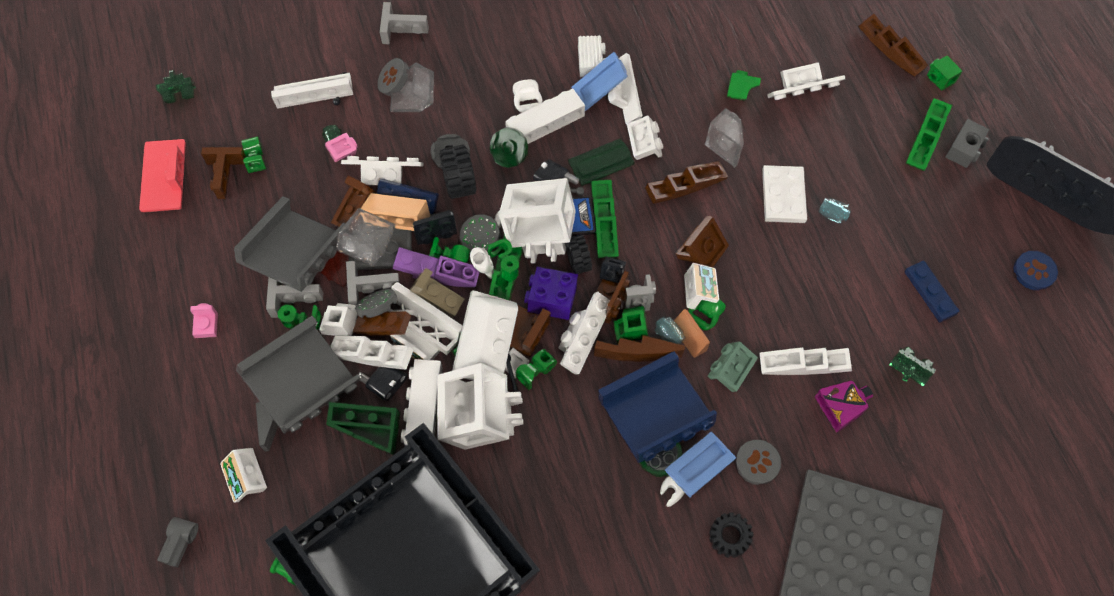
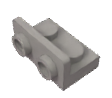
[623,274,656,311]

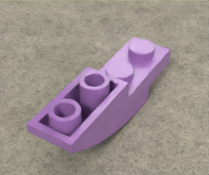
[393,247,479,287]

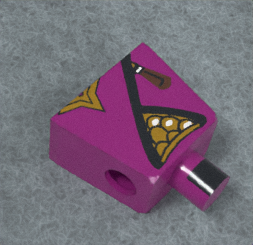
[815,381,873,433]

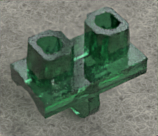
[155,70,196,104]
[889,347,936,386]

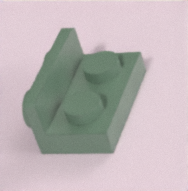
[708,341,758,392]

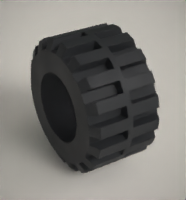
[439,145,477,199]

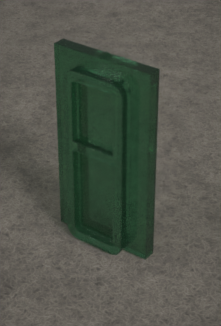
[568,138,635,186]

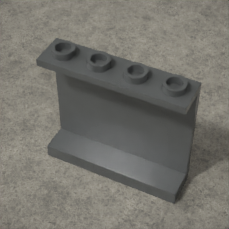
[234,196,348,292]
[236,316,360,434]

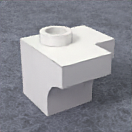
[319,303,358,336]

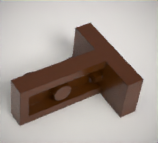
[201,147,246,199]
[331,175,377,232]

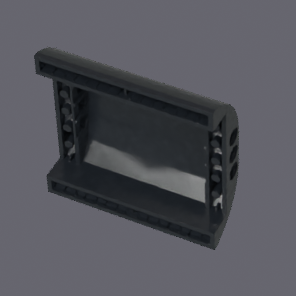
[265,422,540,596]

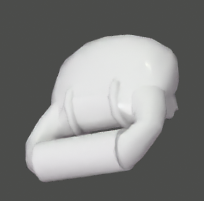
[513,79,543,113]
[470,247,494,279]

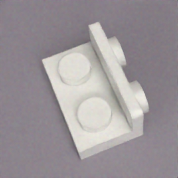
[627,116,663,160]

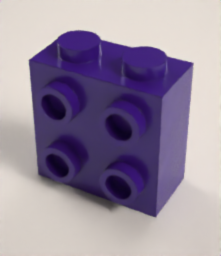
[524,267,578,320]

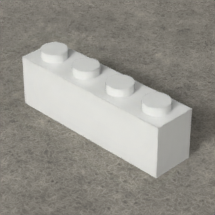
[505,89,585,144]
[401,359,443,447]

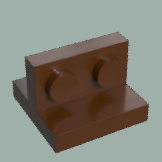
[676,216,729,268]

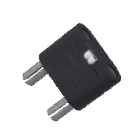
[533,159,579,185]
[358,366,408,401]

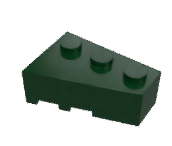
[326,402,401,455]

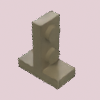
[410,268,465,318]

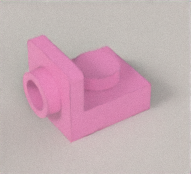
[325,133,357,162]
[190,303,218,338]

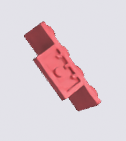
[139,139,186,212]

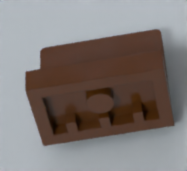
[596,271,631,324]
[510,305,551,357]

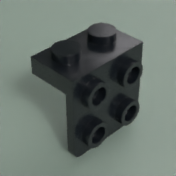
[413,210,457,245]

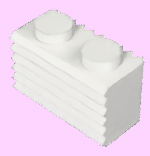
[578,35,606,77]

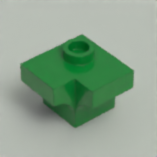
[727,70,761,101]
[614,306,649,343]

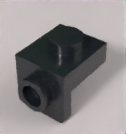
[600,257,626,283]

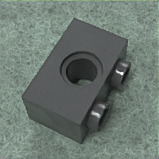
[945,119,990,168]

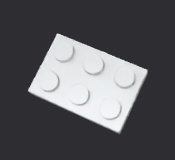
[762,165,807,223]

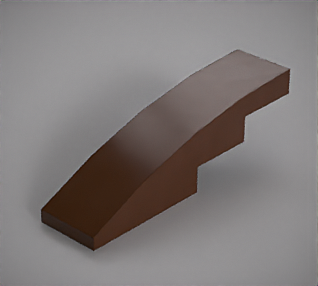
[858,14,928,77]
[645,161,728,204]
[594,335,685,362]

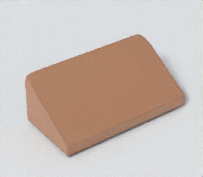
[671,309,710,358]

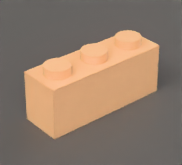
[361,193,430,231]

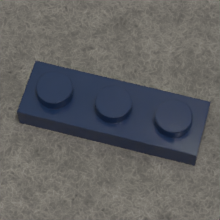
[377,179,439,214]
[904,260,960,323]

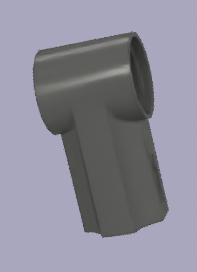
[157,517,199,568]

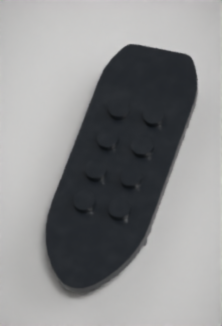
[987,136,1114,235]

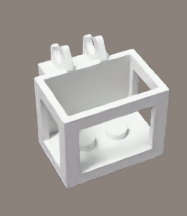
[499,178,576,264]
[437,363,523,450]

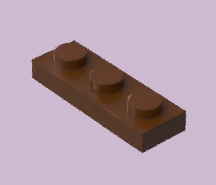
[353,311,411,336]

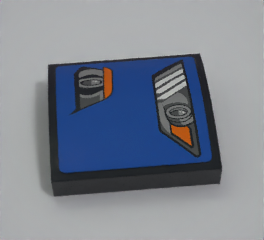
[571,197,596,236]

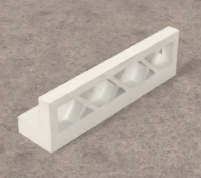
[271,73,353,109]
[386,282,463,355]

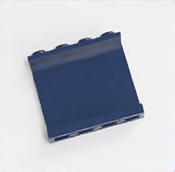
[598,351,717,463]

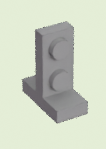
[380,2,429,44]
[346,261,400,305]
[266,277,323,318]

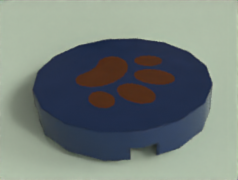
[1013,251,1058,290]

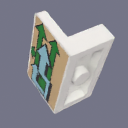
[684,263,719,309]
[390,328,440,360]
[220,448,267,503]

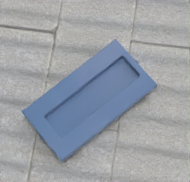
[571,52,628,111]
[665,431,736,498]

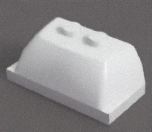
[452,290,518,380]

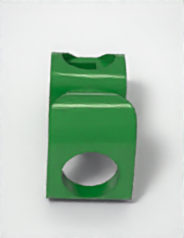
[242,136,267,173]
[429,237,470,263]
[488,239,519,281]
[278,305,321,330]
[515,349,557,390]

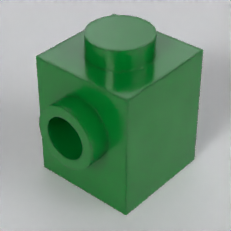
[927,56,962,91]

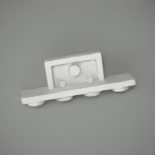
[608,53,642,124]
[767,62,845,100]
[341,156,424,185]
[558,292,610,375]

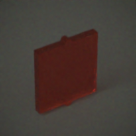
[319,245,349,287]

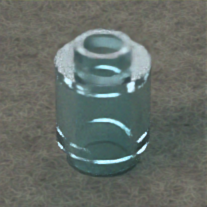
[819,198,851,224]
[654,316,686,344]

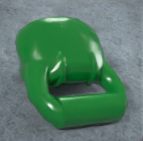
[688,299,726,331]

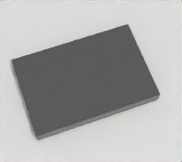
[349,228,412,270]

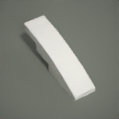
[331,336,413,369]
[760,347,852,375]

